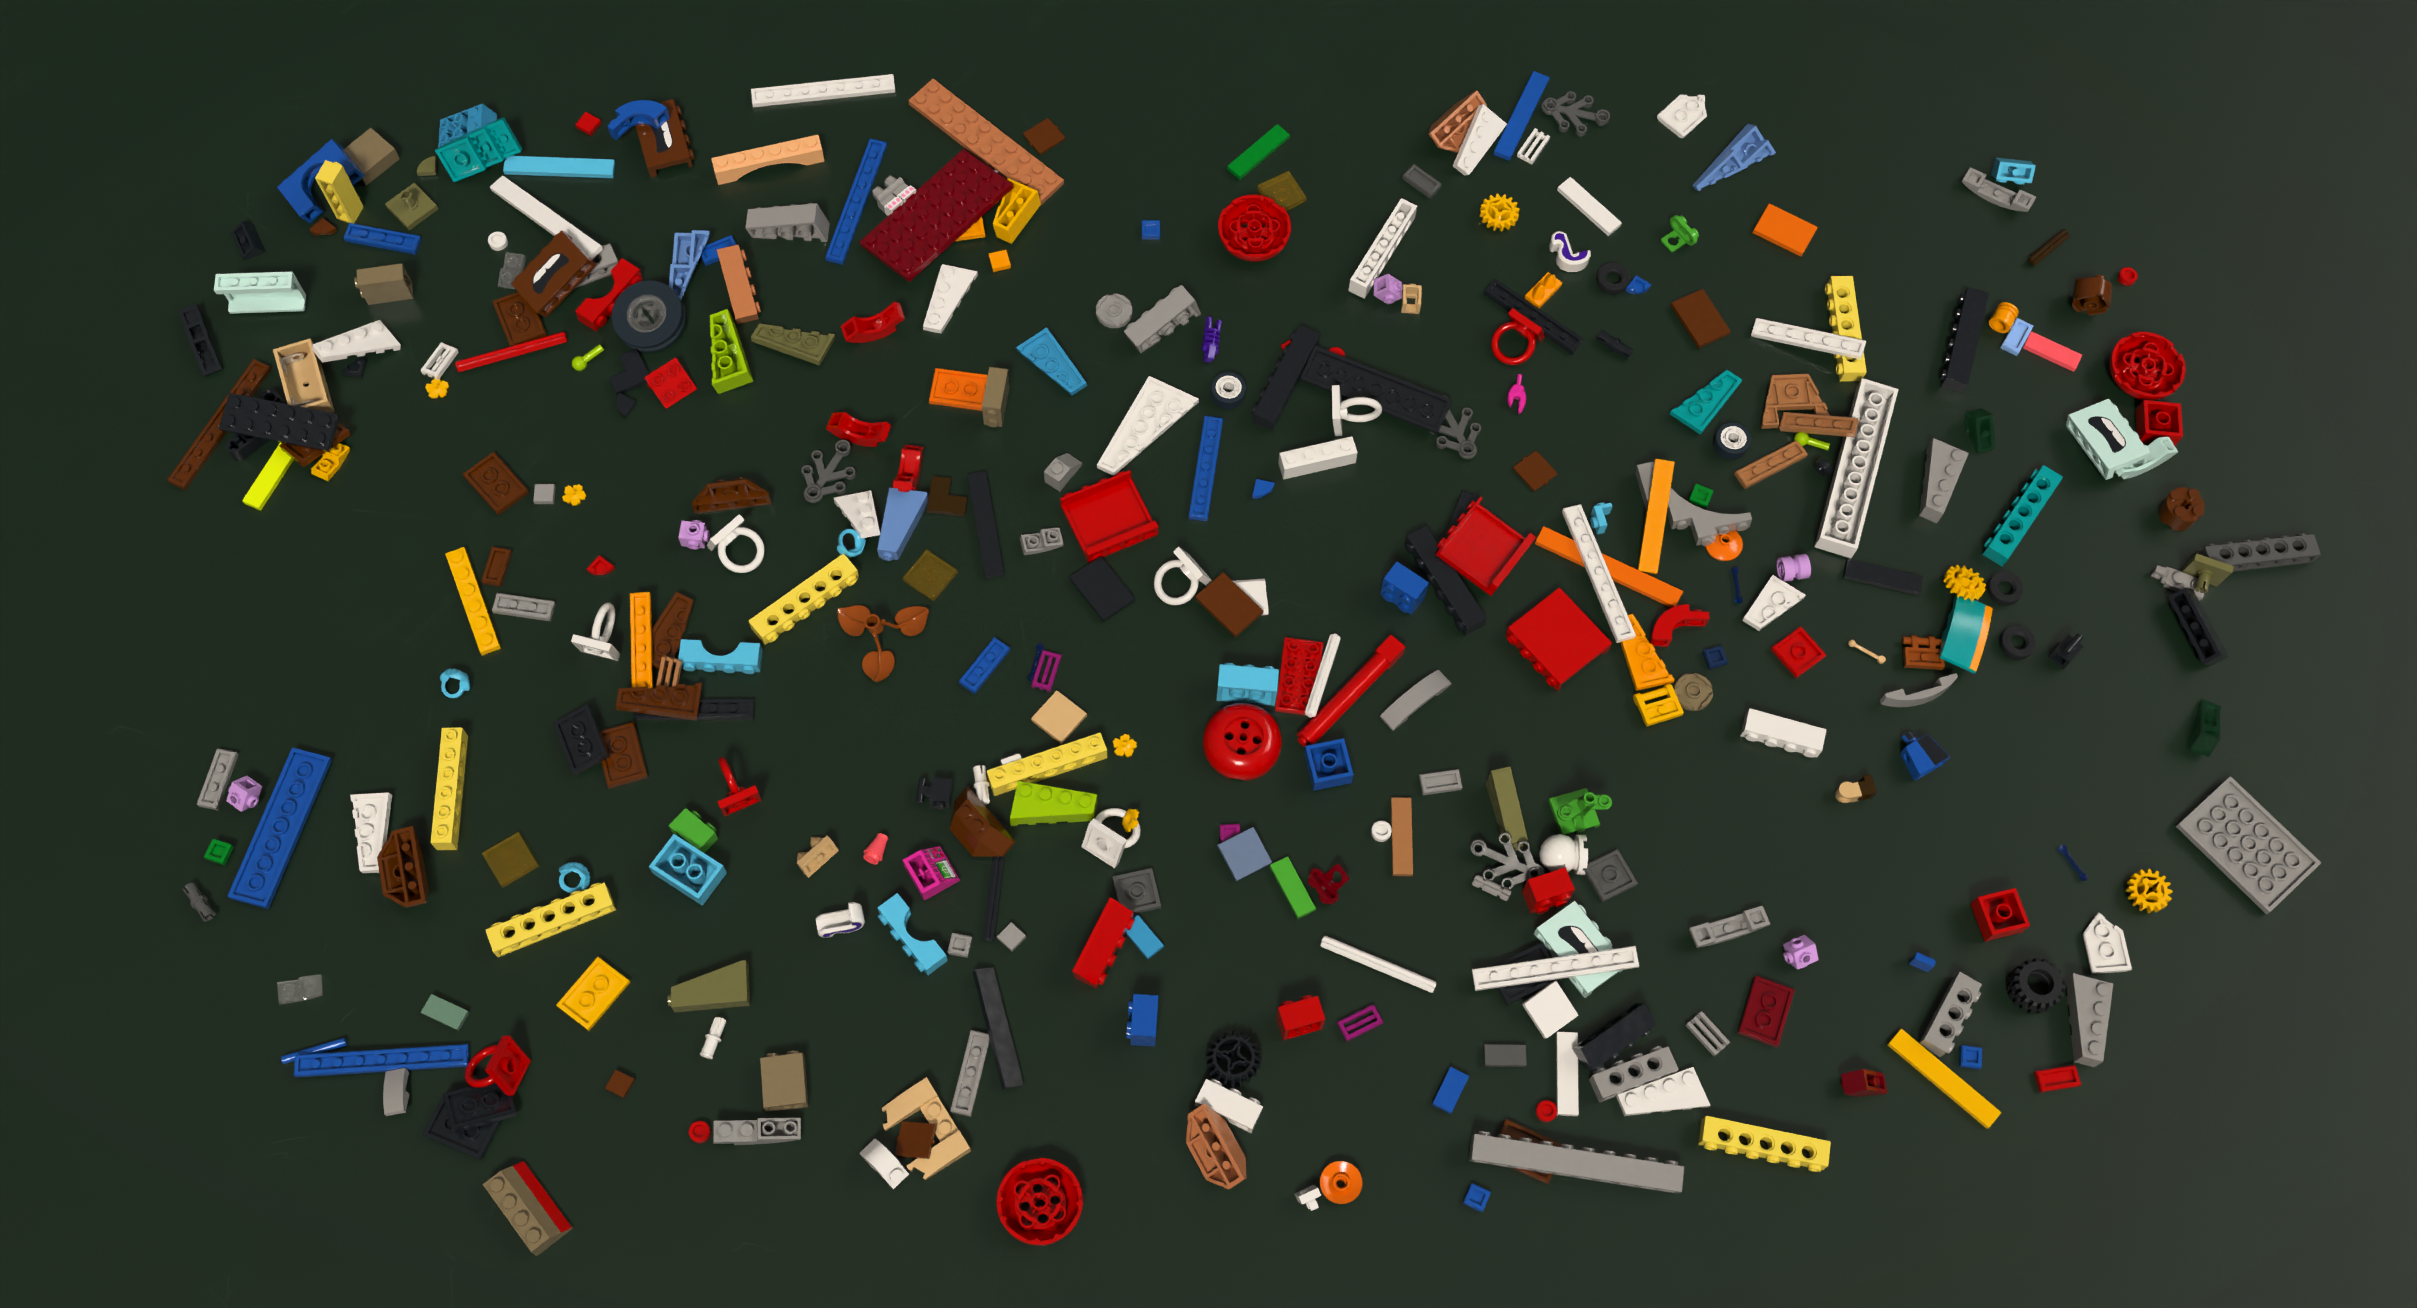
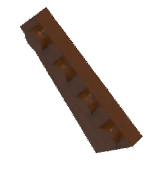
[652,592,694,673]
[615,683,702,721]

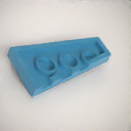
[1016,327,1087,395]

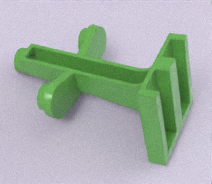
[1548,788,1612,835]

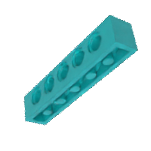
[1982,465,2063,567]

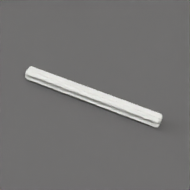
[1320,936,1436,993]

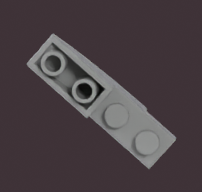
[713,1118,801,1145]

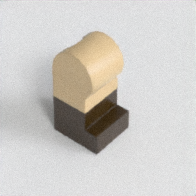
[1835,774,1877,803]

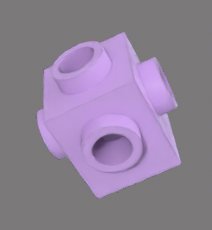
[1374,274,1403,304]
[678,520,710,549]
[226,776,262,812]
[1783,935,1819,970]

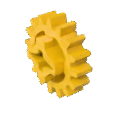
[1480,194,1520,232]
[1943,565,1986,601]
[2126,869,2173,913]

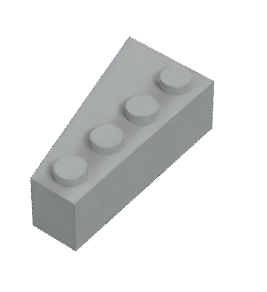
[745,203,830,242]
[1124,285,1201,353]
[1919,438,1969,523]
[2064,973,2113,1067]

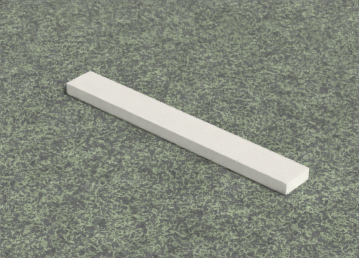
[751,74,895,107]
[490,176,603,259]
[1562,504,1636,643]
[1472,946,1639,991]

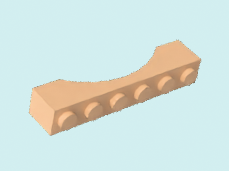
[711,135,825,185]

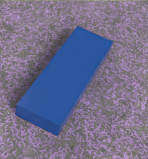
[959,637,1010,694]

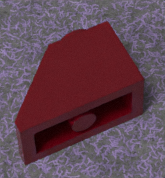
[1841,1069,1888,1097]

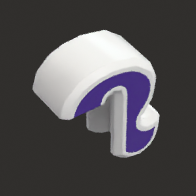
[1549,231,1591,272]
[816,902,865,938]

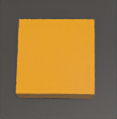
[989,250,1011,272]

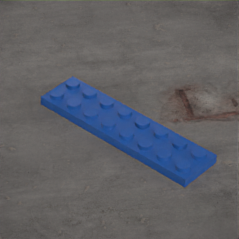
[227,747,332,909]

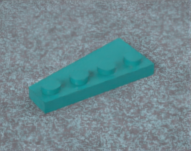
[1670,370,1742,435]

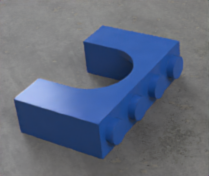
[277,139,365,223]

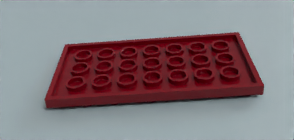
[859,149,1013,282]

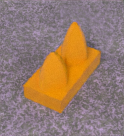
[1524,272,1562,309]

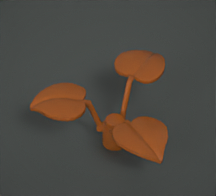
[838,605,929,682]

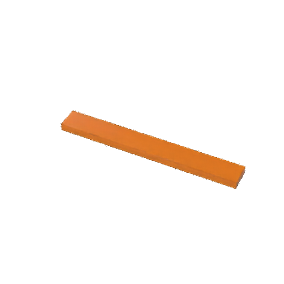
[1535,526,1683,608]

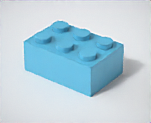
[1216,663,1279,706]
[649,834,727,906]

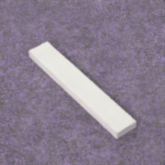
[1751,318,1866,360]

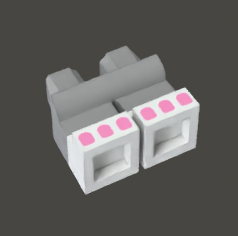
[872,175,916,216]

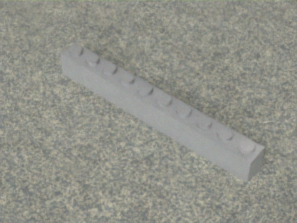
[1469,1131,1684,1194]

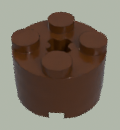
[2072,275,2113,315]
[2158,487,2205,531]

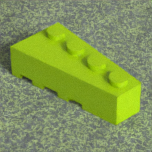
[710,309,754,394]
[1010,781,1097,826]

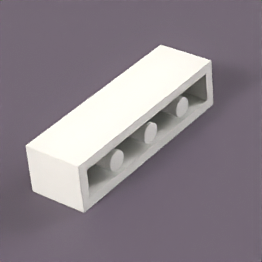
[1278,437,1358,480]
[1741,708,1827,758]

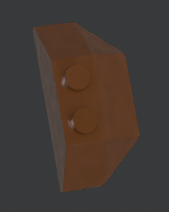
[692,477,772,514]
[949,787,1016,857]
[377,826,429,908]

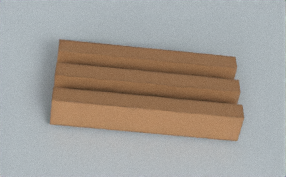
[656,655,683,687]

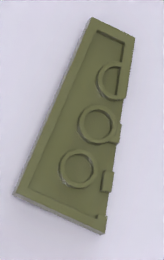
[751,324,835,366]

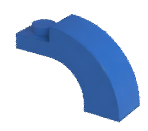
[607,100,670,140]

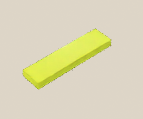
[242,443,294,511]

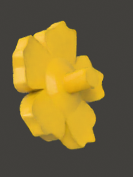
[425,378,449,399]
[562,484,586,506]
[1113,734,1137,757]
[1122,809,1139,833]

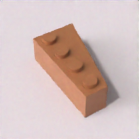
[717,244,761,324]

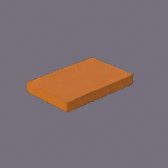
[1753,203,1818,257]
[929,368,988,411]

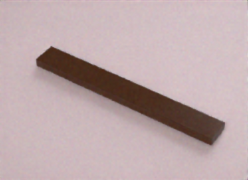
[167,359,272,491]

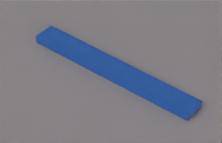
[825,138,888,265]
[294,1044,469,1077]

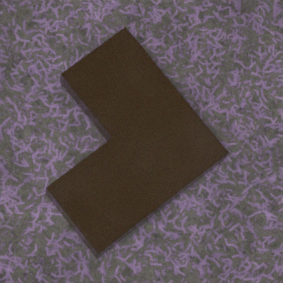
[927,476,968,517]

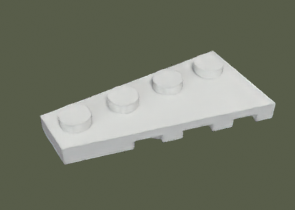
[1453,104,1507,176]
[923,264,978,334]
[312,320,401,363]
[350,793,392,873]
[1616,1067,1711,1116]

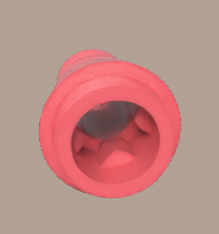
[863,833,888,864]

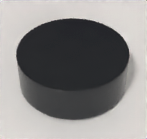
[1813,458,1832,476]

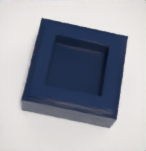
[1702,645,1728,670]

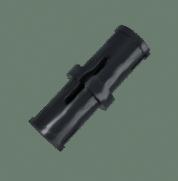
[1596,330,1634,360]

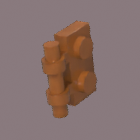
[1902,635,1945,670]

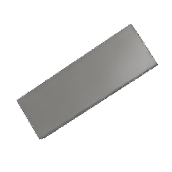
[492,593,556,622]
[197,749,239,810]

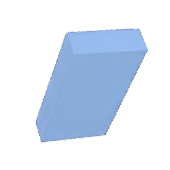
[2000,318,2033,356]

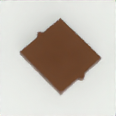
[1023,118,1066,155]
[1513,450,1558,492]
[895,1121,937,1159]

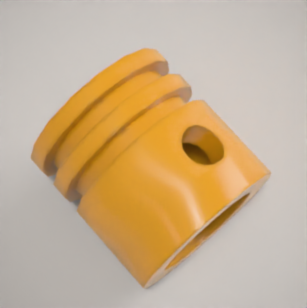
[1989,302,2019,333]

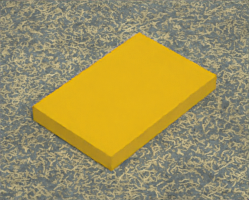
[556,957,630,1031]

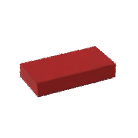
[2034,1065,2081,1093]

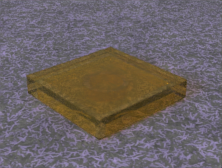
[1257,171,1307,210]
[903,550,958,601]
[482,832,539,888]

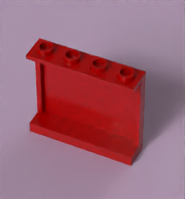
[1060,470,1158,563]
[1436,497,1536,596]
[1506,587,1612,691]

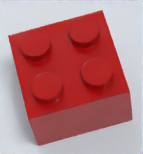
[2135,400,2183,446]
[1522,867,1575,914]
[1970,888,2030,942]
[1276,995,1325,1041]

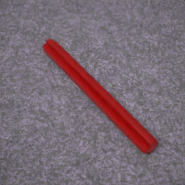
[455,332,567,372]

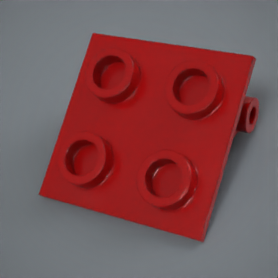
[644,357,697,409]

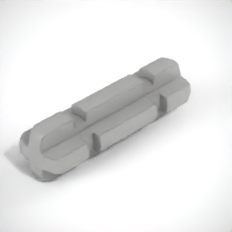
[1472,875,1511,901]

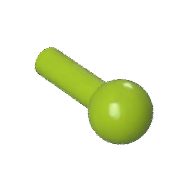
[572,344,604,371]
[1794,432,1830,451]

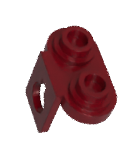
[1308,863,1349,904]

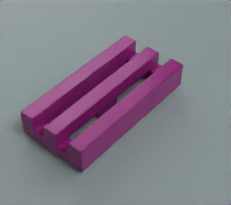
[1032,650,1062,692]
[1337,1004,1383,1042]

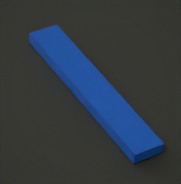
[1493,71,1550,161]
[1189,416,1223,521]

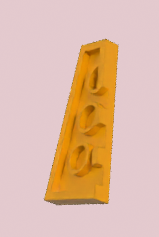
[1620,614,1674,691]

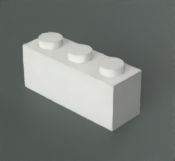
[1195,1079,1263,1133]

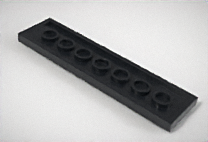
[1300,346,1452,435]

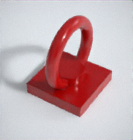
[1491,308,1545,365]
[717,757,762,817]
[465,1036,531,1096]

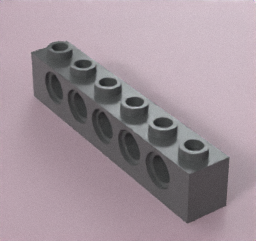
[2198,533,2321,572]

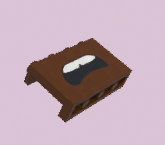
[635,99,694,178]
[511,230,597,318]

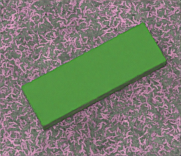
[1270,856,1316,919]

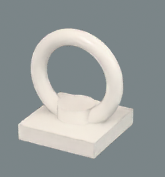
[1332,385,1382,437]
[706,514,765,573]
[1154,547,1213,605]
[571,603,621,661]
[1081,808,1141,868]

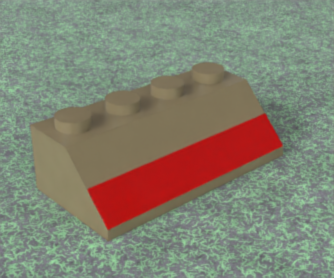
[483,1161,573,1256]

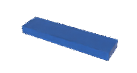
[344,223,422,255]

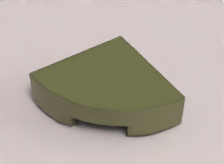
[417,156,437,176]

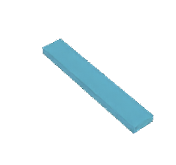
[503,156,616,178]

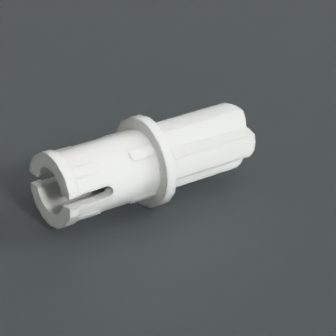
[973,765,990,805]
[699,1017,726,1059]

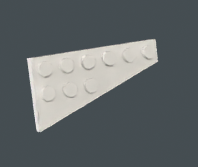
[1097,376,1199,476]

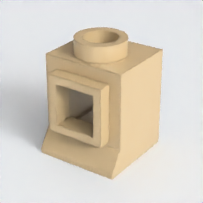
[1401,284,1422,314]

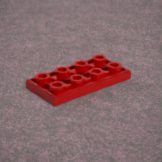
[1275,637,1323,716]

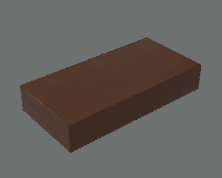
[481,546,513,587]

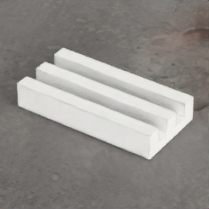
[1517,128,1550,165]
[421,342,459,380]

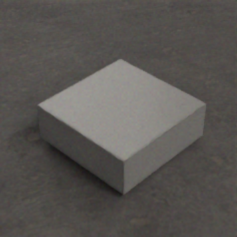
[533,484,556,504]
[997,922,1026,952]
[947,933,973,958]

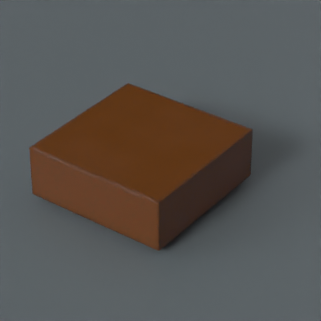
[605,1070,635,1099]

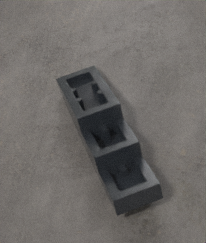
[178,304,222,376]

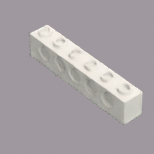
[1349,198,1417,299]

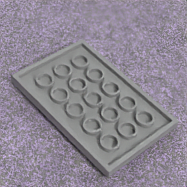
[2176,776,2321,914]

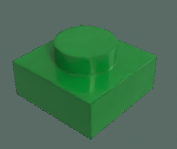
[1688,484,1714,509]
[204,839,234,866]

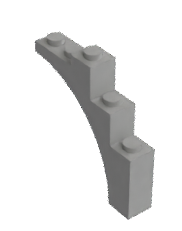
[1635,462,1752,546]

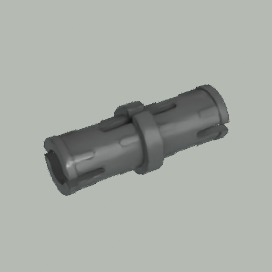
[183,882,216,922]

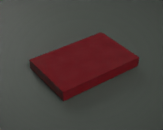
[1738,976,1795,1048]

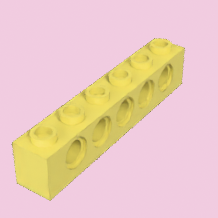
[1825,276,1867,382]
[749,553,859,645]
[431,728,468,850]
[987,733,1107,796]
[486,883,616,957]
[1698,1116,1831,1172]

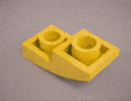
[311,443,350,481]

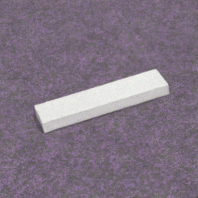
[1557,177,1622,236]
[1556,1032,1579,1116]

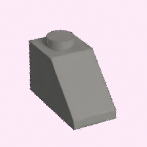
[1044,453,1082,492]

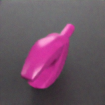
[1507,374,1526,414]

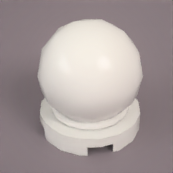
[1539,834,1588,875]

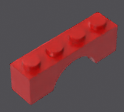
[575,258,643,331]

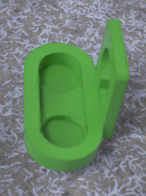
[1661,215,1699,253]

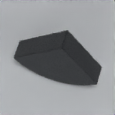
[342,359,367,378]
[616,393,636,418]

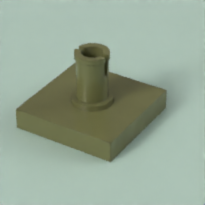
[385,183,438,230]
[2181,553,2234,593]

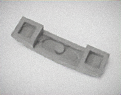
[1962,167,2036,212]
[1380,670,1452,731]
[1880,673,1958,707]
[1689,906,1770,948]

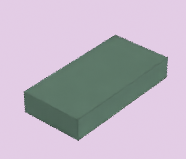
[421,994,469,1031]

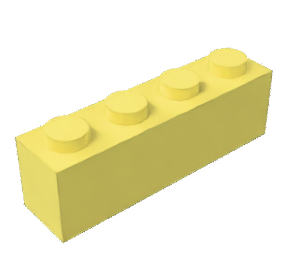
[315,160,364,223]

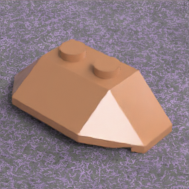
[1428,90,1487,153]
[1186,1103,1246,1189]

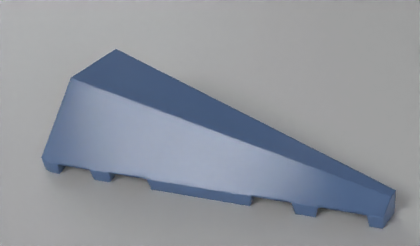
[1692,124,1776,191]
[669,230,710,300]

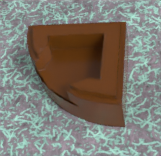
[309,218,337,236]

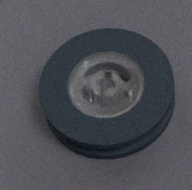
[612,280,686,353]

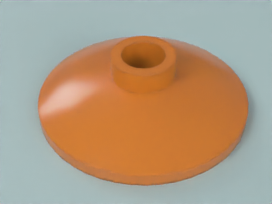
[1705,530,1743,561]
[1320,1161,1362,1204]

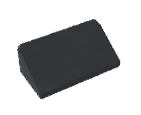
[231,220,265,260]

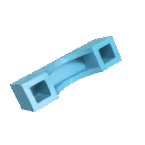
[678,639,763,674]
[878,893,948,975]

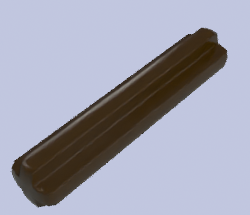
[2028,229,2070,266]

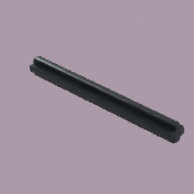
[982,824,1008,942]

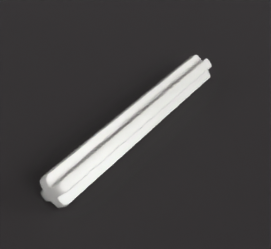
[1305,633,1341,718]

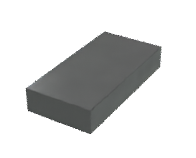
[1402,164,1442,199]
[1483,1044,1527,1067]

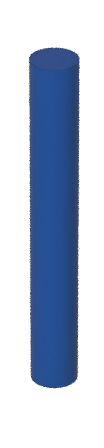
[281,1037,347,1064]

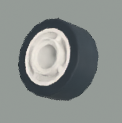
[1211,372,1246,409]
[1713,422,1751,460]

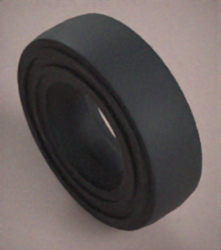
[1597,262,1630,295]
[1987,571,2024,606]
[1999,625,2036,660]

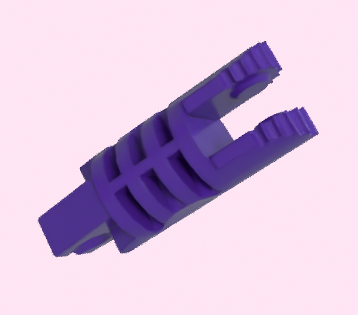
[1202,316,1222,363]

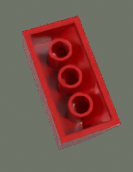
[1072,897,1135,989]

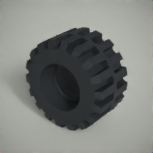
[2006,958,2066,1014]

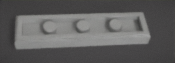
[950,1030,990,1117]

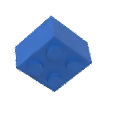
[1380,562,1429,615]
[1304,738,1354,791]
[1127,994,1158,1046]

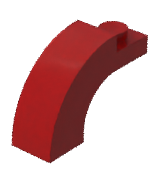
[841,302,905,343]
[826,412,891,447]
[893,445,924,492]
[1649,604,1709,647]

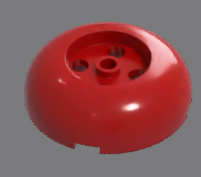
[1218,195,1291,262]
[2109,332,2186,401]
[1203,703,1282,781]
[997,1158,1083,1246]

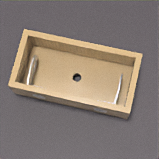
[273,338,335,413]

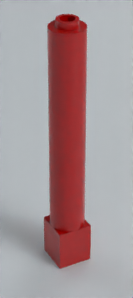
[1297,635,1405,747]

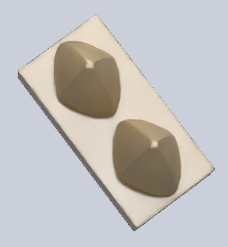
[797,836,839,878]

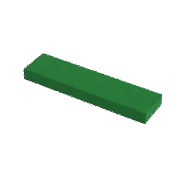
[1227,124,1290,180]

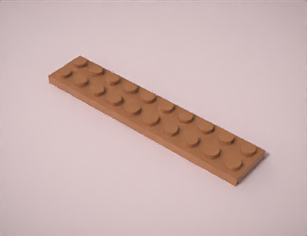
[908,79,1064,206]

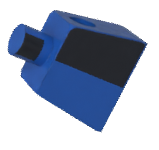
[1900,731,1950,781]

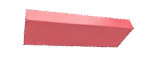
[2023,331,2082,372]

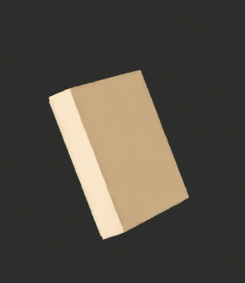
[1031,690,1087,745]

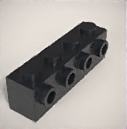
[2168,588,2229,666]
[1572,1003,1657,1071]

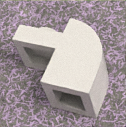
[859,1139,909,1189]

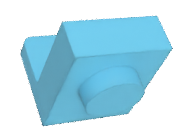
[1590,502,1613,534]

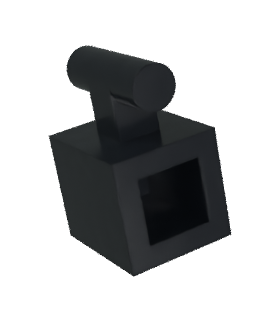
[2049,634,2084,669]
[916,777,953,810]

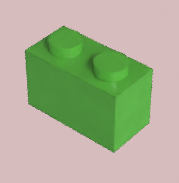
[669,808,718,853]

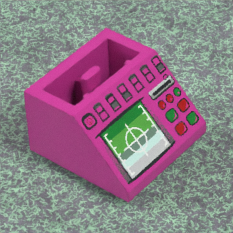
[903,846,960,901]

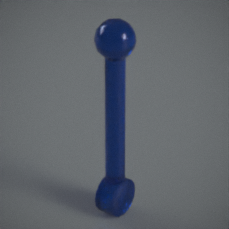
[1731,567,1743,604]
[1027,644,1044,681]
[2058,844,2088,881]

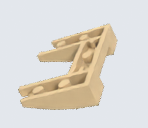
[882,1077,971,1180]

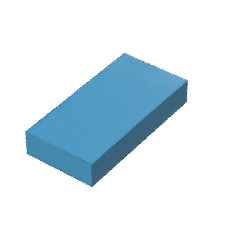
[1126,915,1164,960]

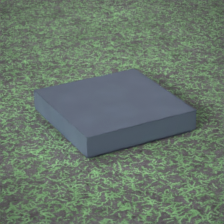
[1217,827,1272,881]

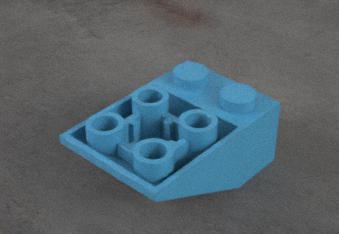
[438,104,497,148]

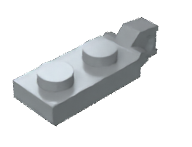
[2151,565,2204,601]

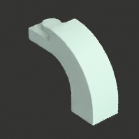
[2114,437,2178,479]

